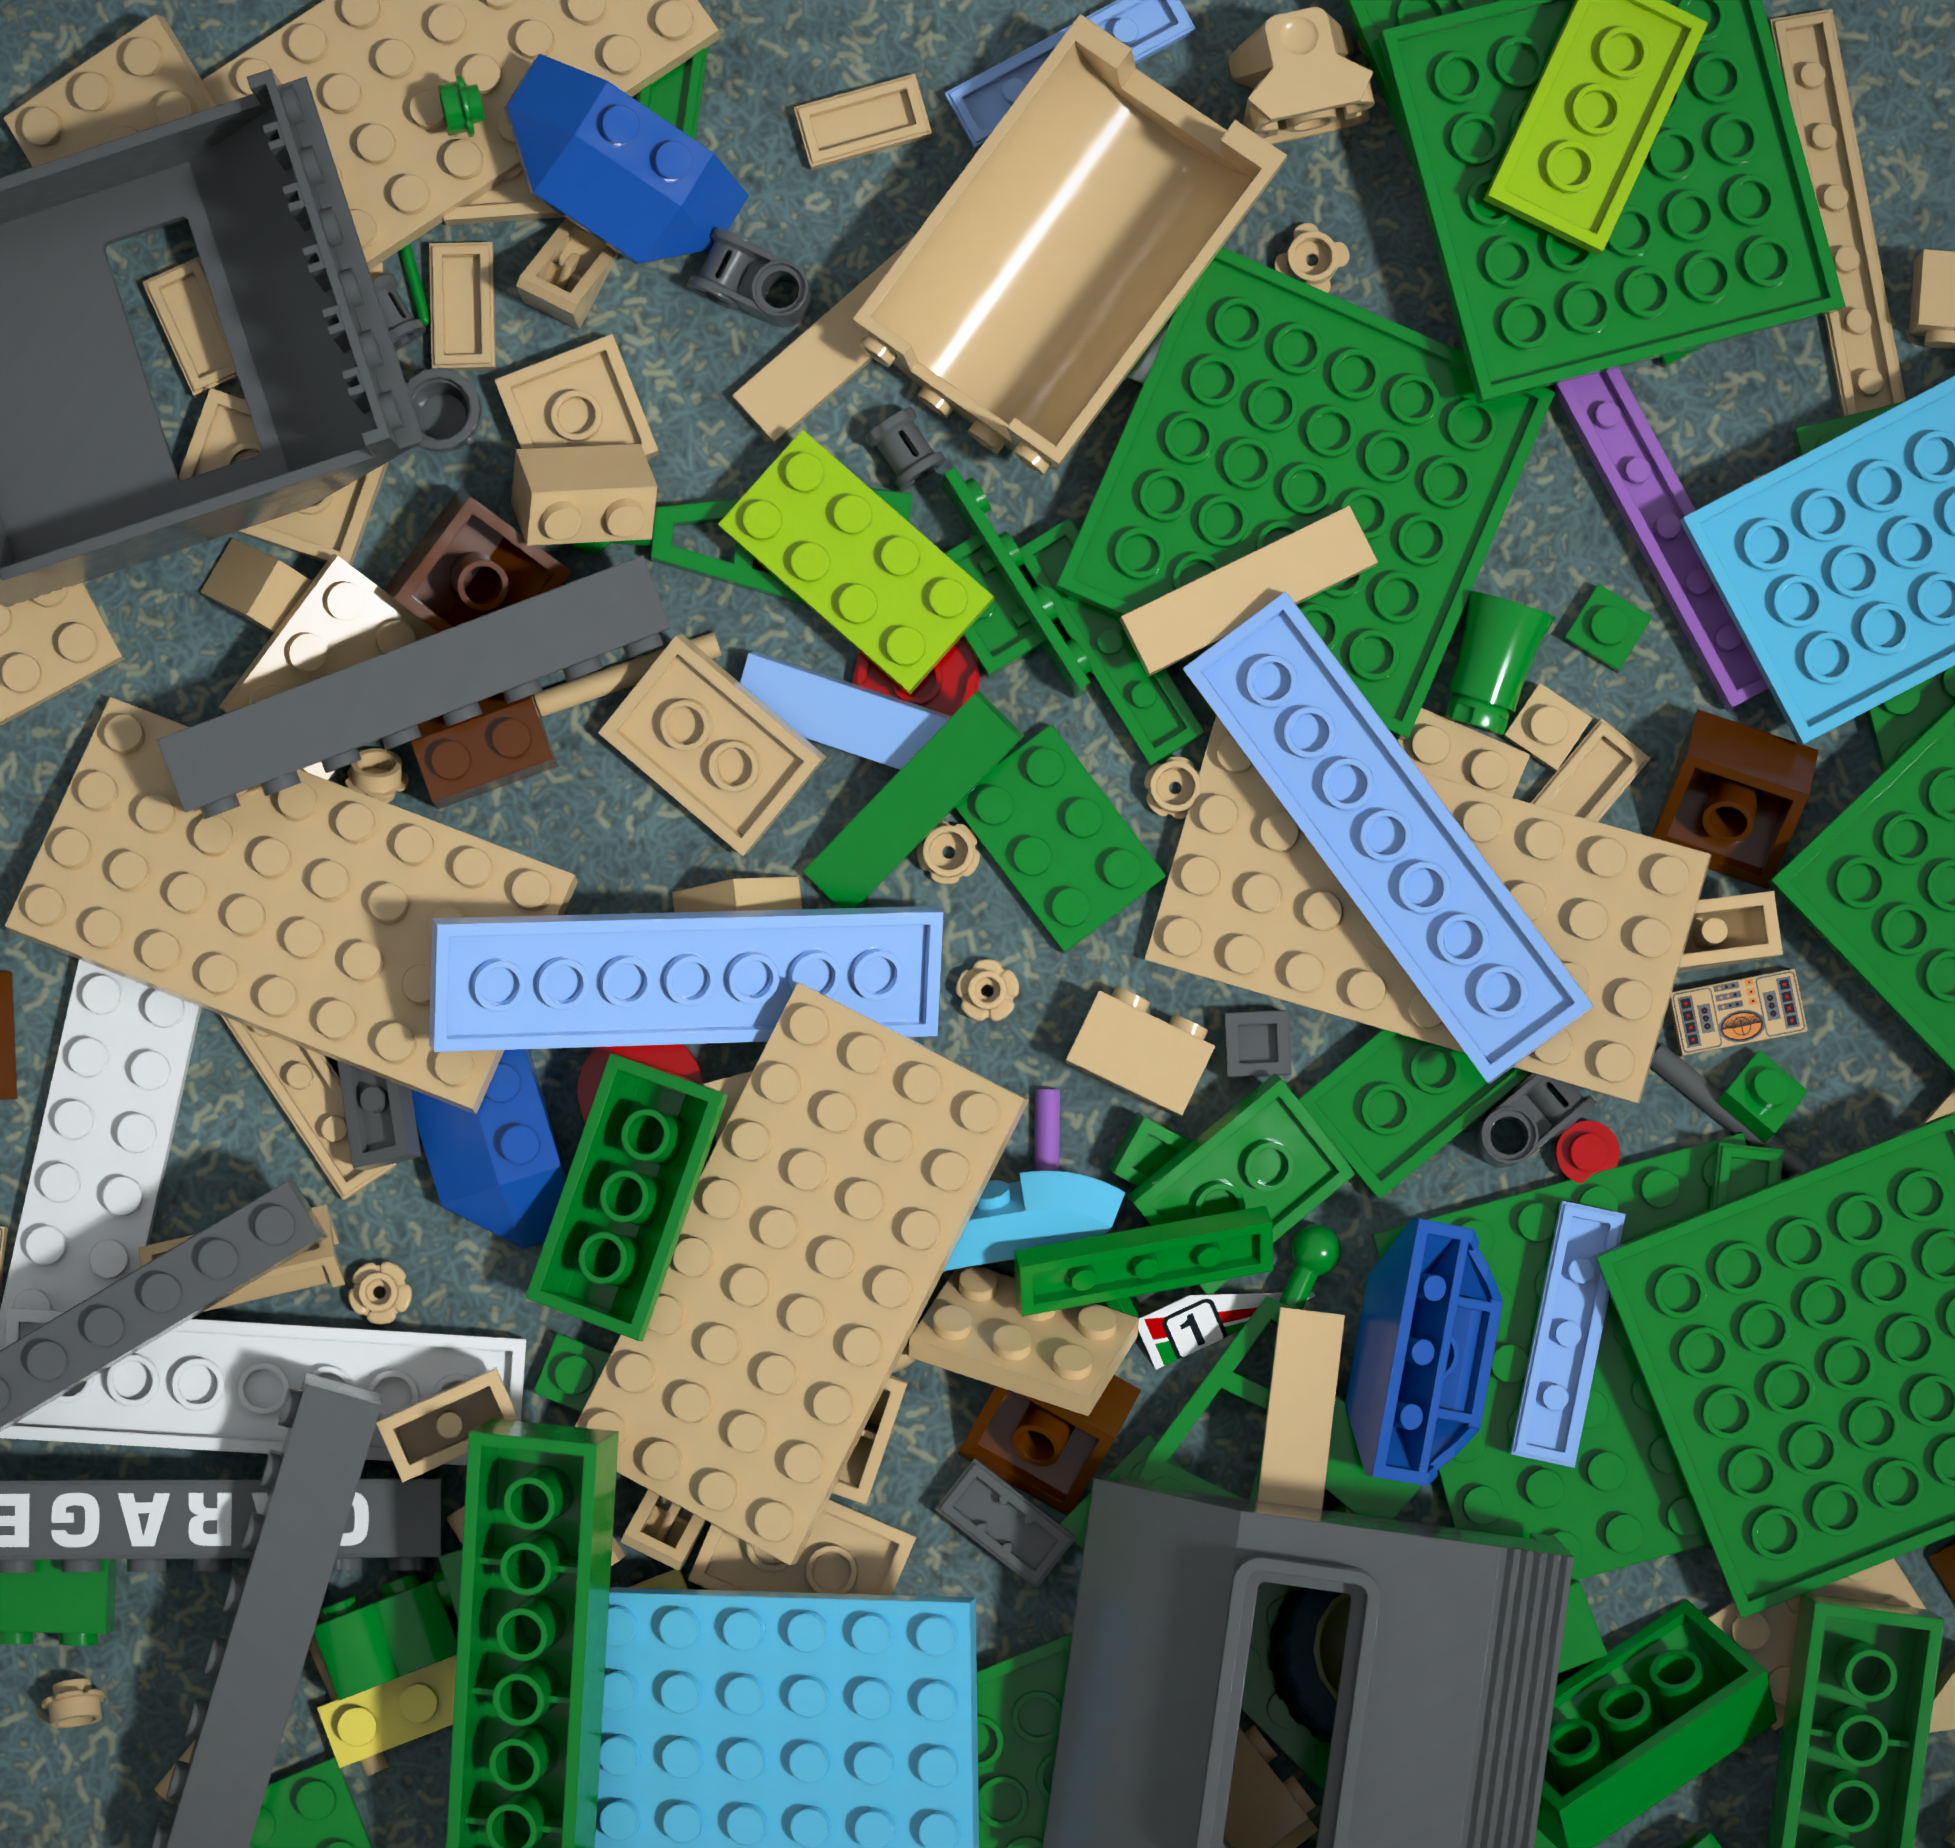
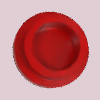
[1555,1120,1620,1184]

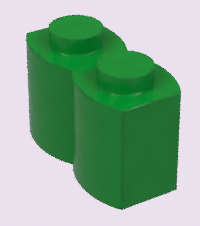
[313,1572,457,1700]

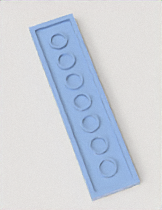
[1182,591,1595,1084]
[429,906,943,1052]

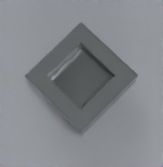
[1224,1010,1292,1078]

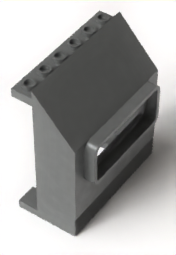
[0,69,424,607]
[1042,1475,1574,1848]

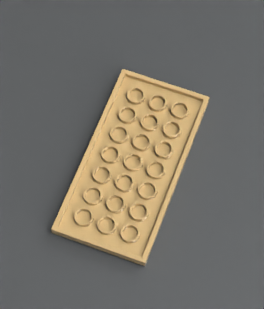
[202,0,721,270]
[5,697,578,1114]
[1144,715,1712,1104]
[575,982,1029,1565]

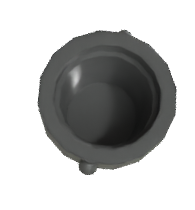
[405,368,482,453]

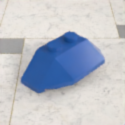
[504,54,749,265]
[411,1049,568,1249]
[1345,1217,1503,1486]

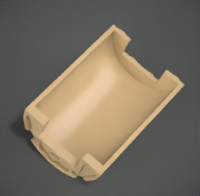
[853,14,1287,475]

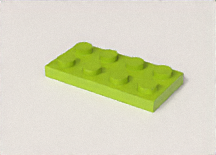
[1483,0,1708,256]
[718,429,994,695]

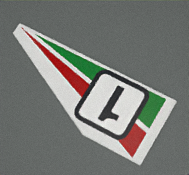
[1138,1292,1315,1370]

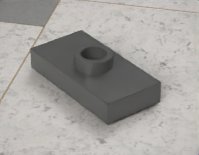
[935,1457,1076,1589]

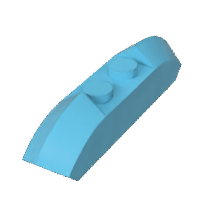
[944,1171,1125,1271]

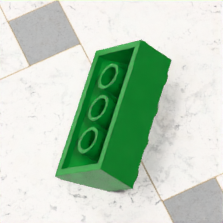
[525,1053,728,1342]
[1537,1599,1777,1848]

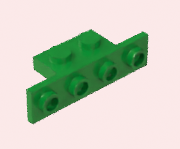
[941,467,1092,699]

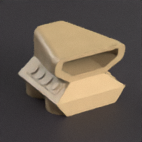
[1228,7,1375,145]

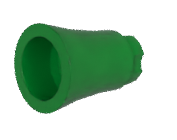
[1444,591,1555,735]

